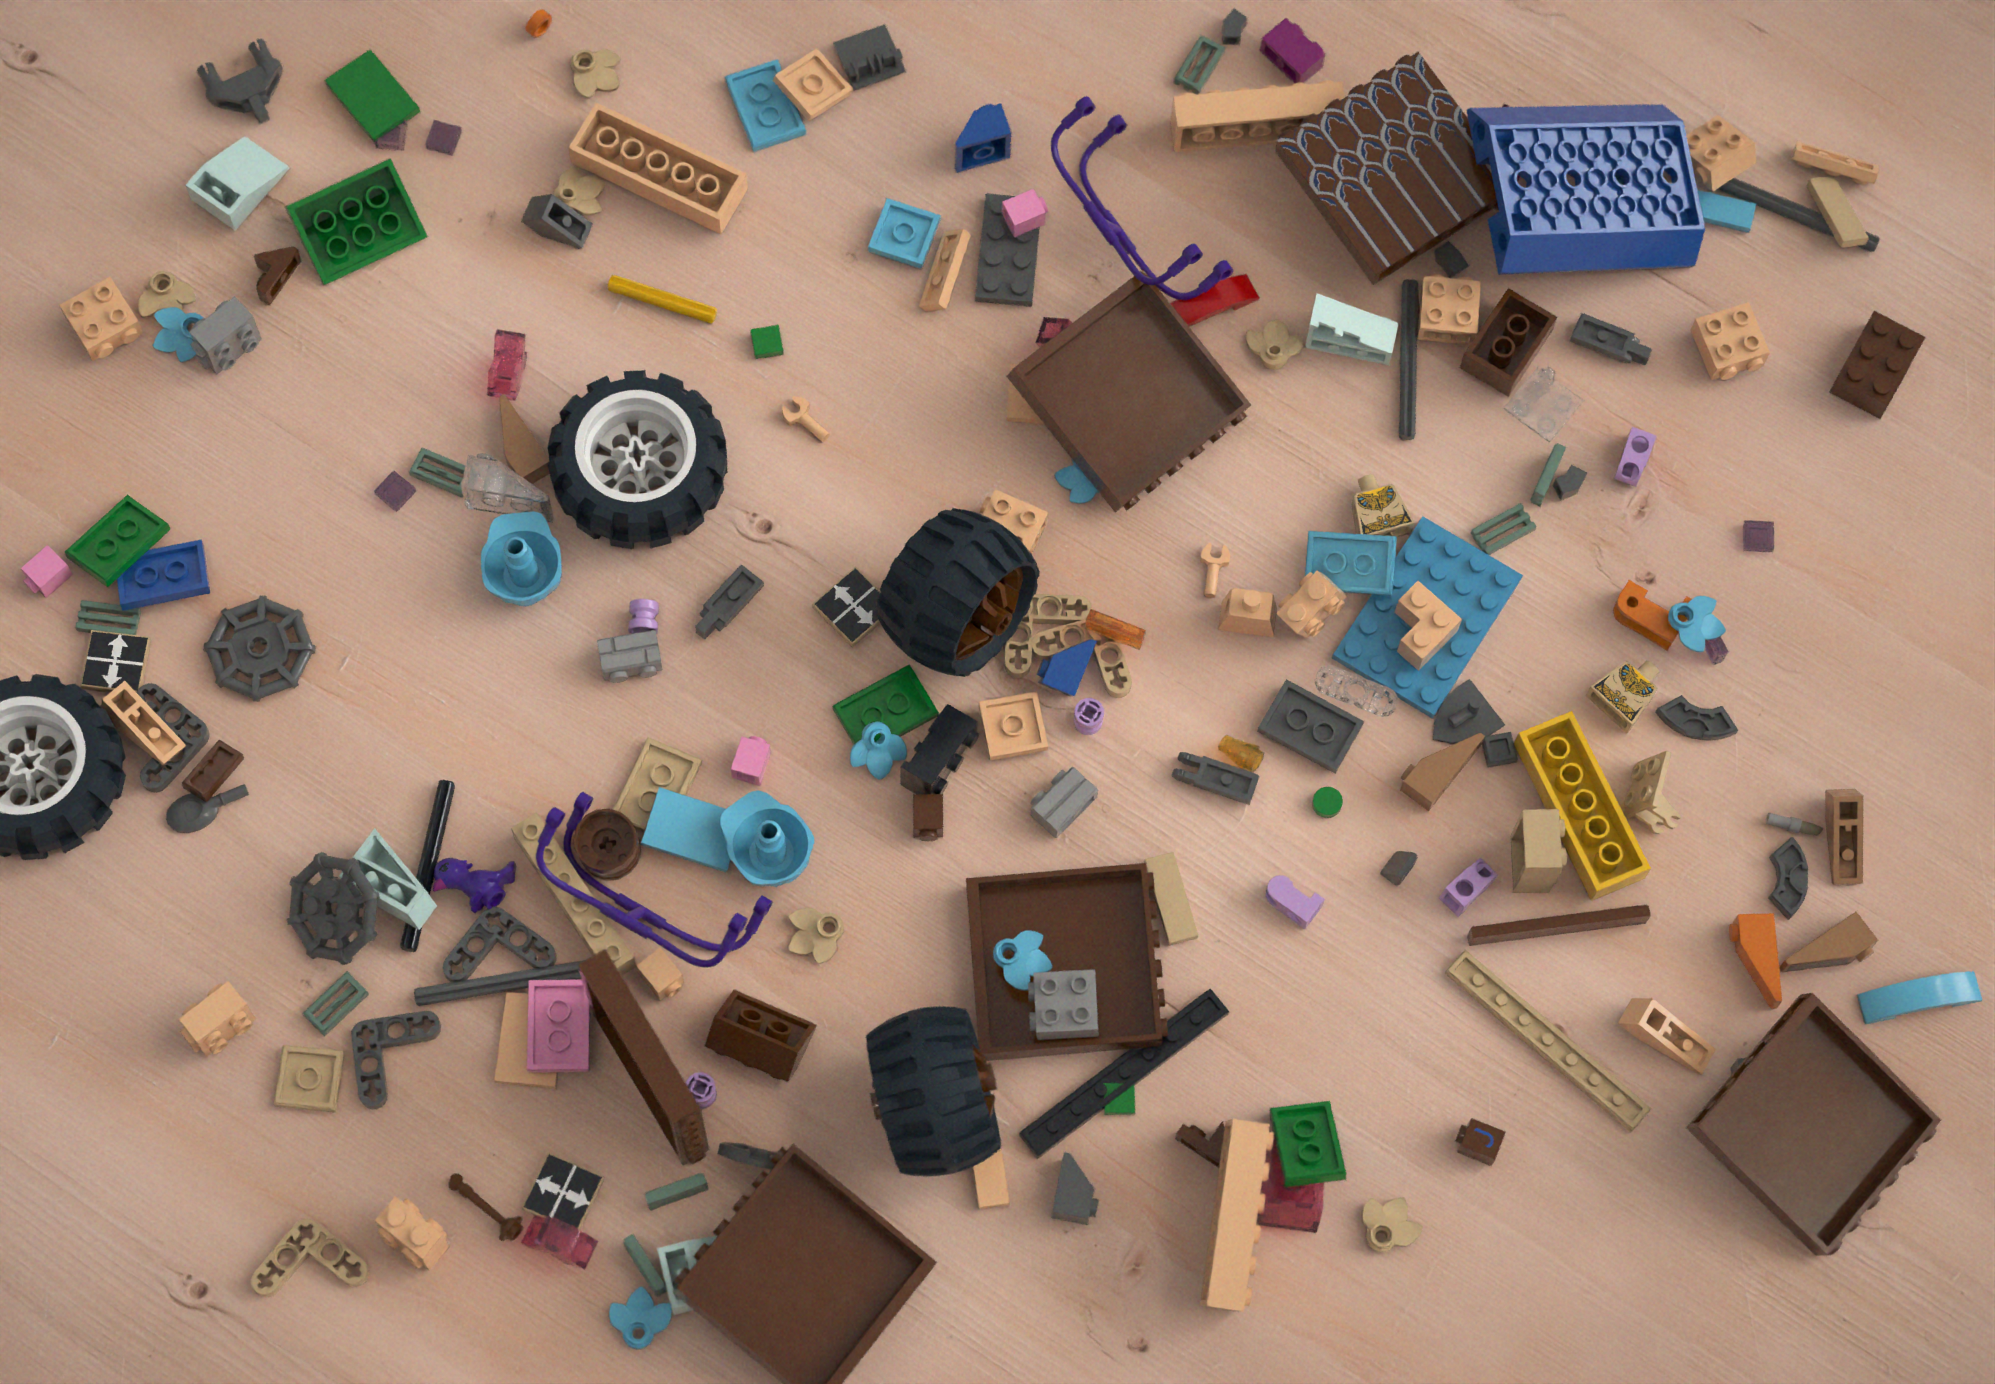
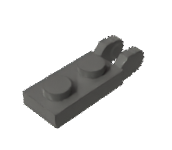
[1172,752,1260,805]

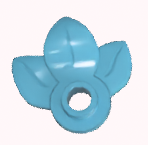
[153,307,203,362]
[1055,459,1099,503]
[1668,596,1726,652]
[850,722,907,780]
[993,931,1052,990]
[609,1287,672,1349]

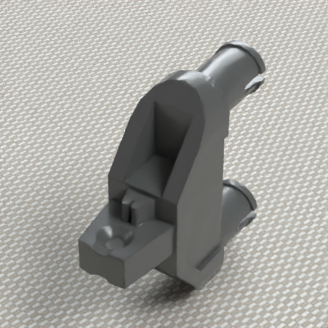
[197,39,283,124]

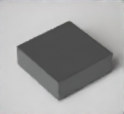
[1482,732,1518,768]

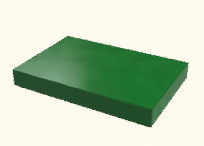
[324,49,421,143]
[65,495,171,587]
[832,664,939,744]
[1269,1101,1346,1187]

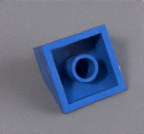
[955,103,1012,173]

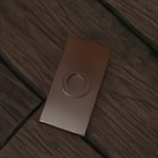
[182,740,244,803]

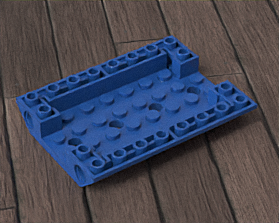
[1466,104,1705,275]

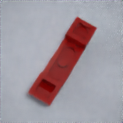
[1170,274,1260,327]

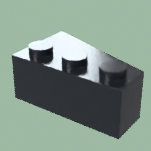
[900,704,980,794]

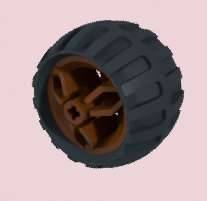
[876,508,1040,677]
[866,1006,1001,1177]

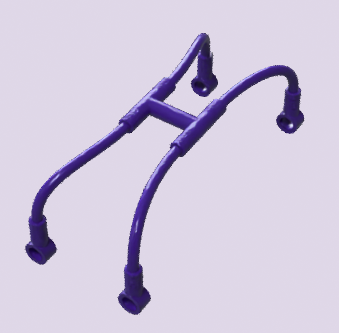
[1051,96,1233,300]
[536,792,773,968]

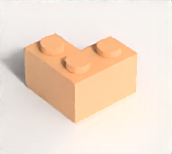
[1394,581,1462,671]

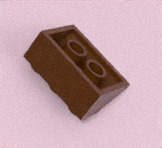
[705,990,817,1082]

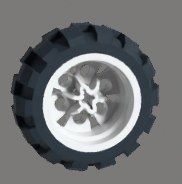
[547,370,728,549]
[0,674,126,860]

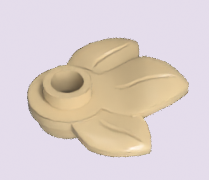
[571,49,621,99]
[553,167,605,215]
[138,271,196,318]
[1246,320,1303,370]
[789,908,844,964]
[1362,1197,1423,1252]

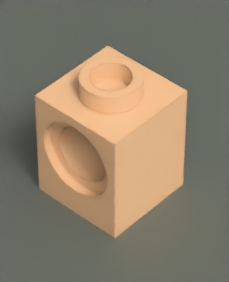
[636,947,684,1001]

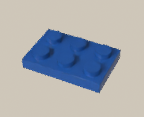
[117,539,210,611]

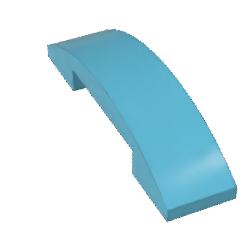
[1857,971,1982,1024]

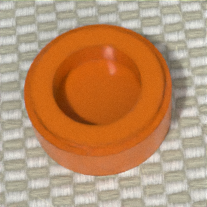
[525,9,552,38]

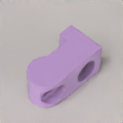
[1614,427,1657,487]
[1439,858,1498,917]
[1266,875,1325,929]

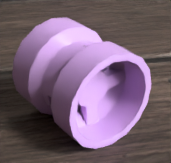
[628,599,659,634]
[1074,698,1104,735]
[686,1072,717,1109]

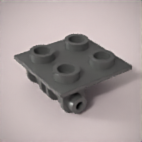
[833,24,906,90]

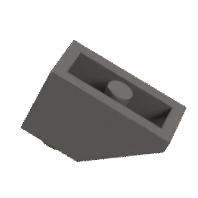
[521,194,593,249]
[1051,1152,1099,1225]

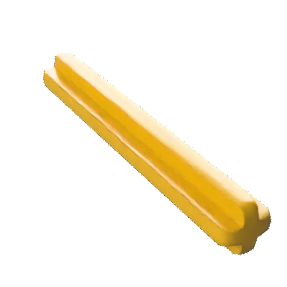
[607,275,717,324]

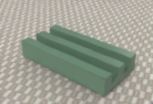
[1174,35,1226,94]
[1531,443,1566,506]
[409,448,475,498]
[1471,503,1536,555]
[75,600,141,635]
[302,972,369,1036]
[645,1173,708,1210]
[623,1234,667,1297]

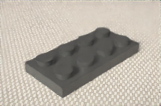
[975,193,1040,307]

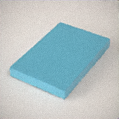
[724,59,806,152]
[1305,531,1397,596]
[640,787,731,872]

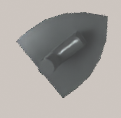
[1433,679,1505,743]

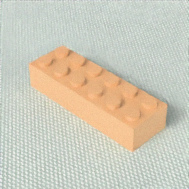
[1170,80,1345,152]
[569,103,748,234]
[1200,1119,1274,1312]

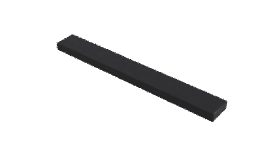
[1019,988,1229,1159]

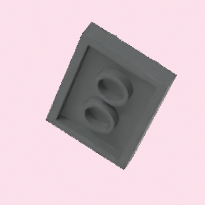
[1257,679,1364,774]

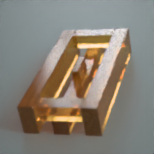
[1085,609,1146,650]

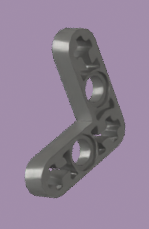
[137,683,210,793]
[443,907,556,982]
[351,1011,441,1109]

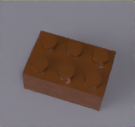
[1460,288,1557,397]
[1829,311,1926,419]

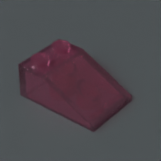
[1256,1131,1324,1233]

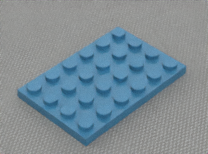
[1332,516,1523,719]

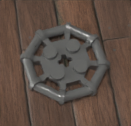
[203,595,316,702]
[287,852,380,965]

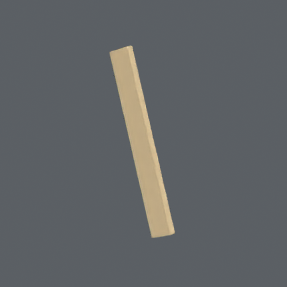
[1444,950,1652,1133]

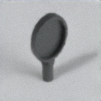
[166,784,249,833]

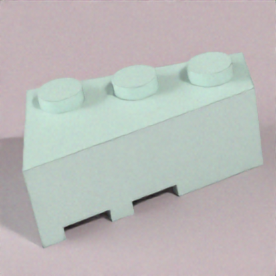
[1305,294,1398,365]
[339,828,437,930]

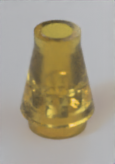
[1218,735,1264,773]

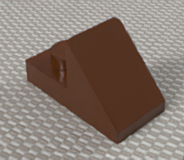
[253,246,302,306]
[1175,1121,1224,1168]

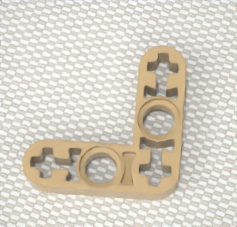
[1005,594,1092,678]
[1031,615,1132,698]
[251,1218,369,1297]

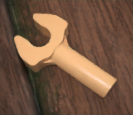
[782,396,830,442]
[1200,543,1230,598]

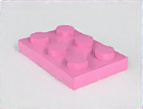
[527,980,590,1072]

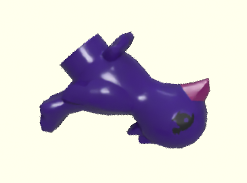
[433,858,517,913]

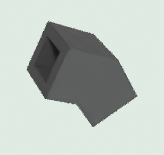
[1222,9,1248,45]
[1434,241,1469,278]
[1553,465,1587,501]

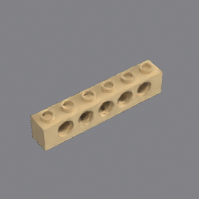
[511,812,636,976]

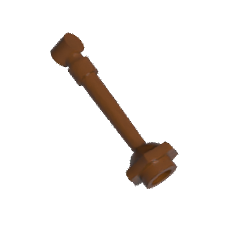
[448,1173,523,1241]

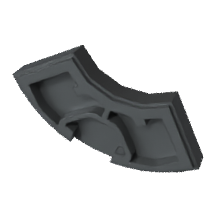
[1655,695,1738,741]
[1768,837,1808,920]
[717,1142,777,1169]

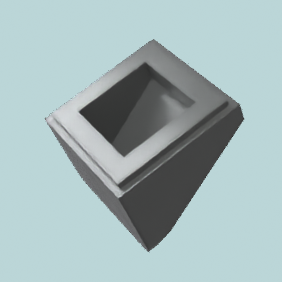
[1380,851,1418,886]

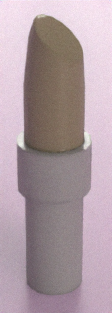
[1766,813,1823,836]

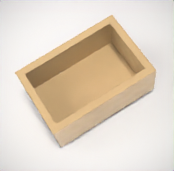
[1510,809,1567,893]

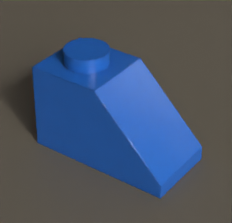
[1037,639,1097,696]

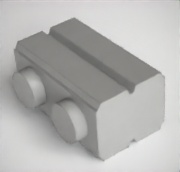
[597,630,662,683]
[1030,767,1098,838]

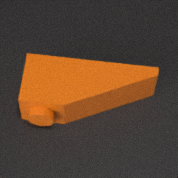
[1729,913,1782,1009]

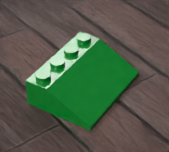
[284,158,428,285]

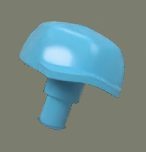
[481,511,562,606]
[720,790,814,887]

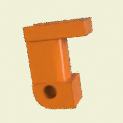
[1613,580,1692,651]

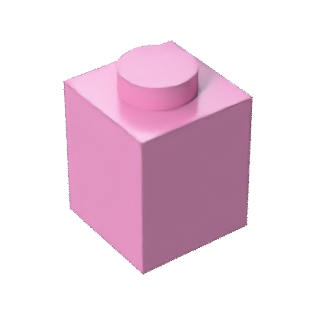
[1002,189,1048,237]
[21,545,73,598]
[731,736,771,786]

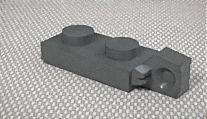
[1570,313,1652,365]
[695,565,764,640]

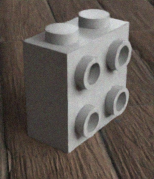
[189,296,262,375]
[1028,970,1099,1040]

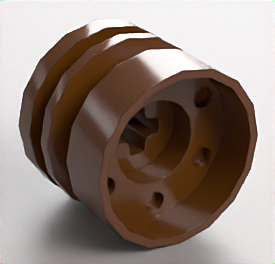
[573,808,641,881]

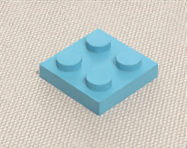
[868,198,941,269]

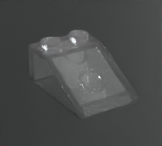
[461,453,554,523]

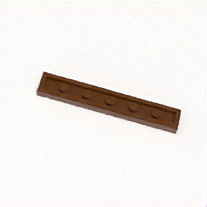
[1467,904,1651,946]

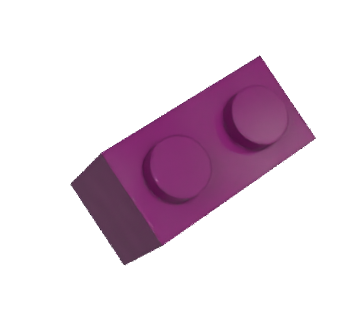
[1260,18,1325,84]

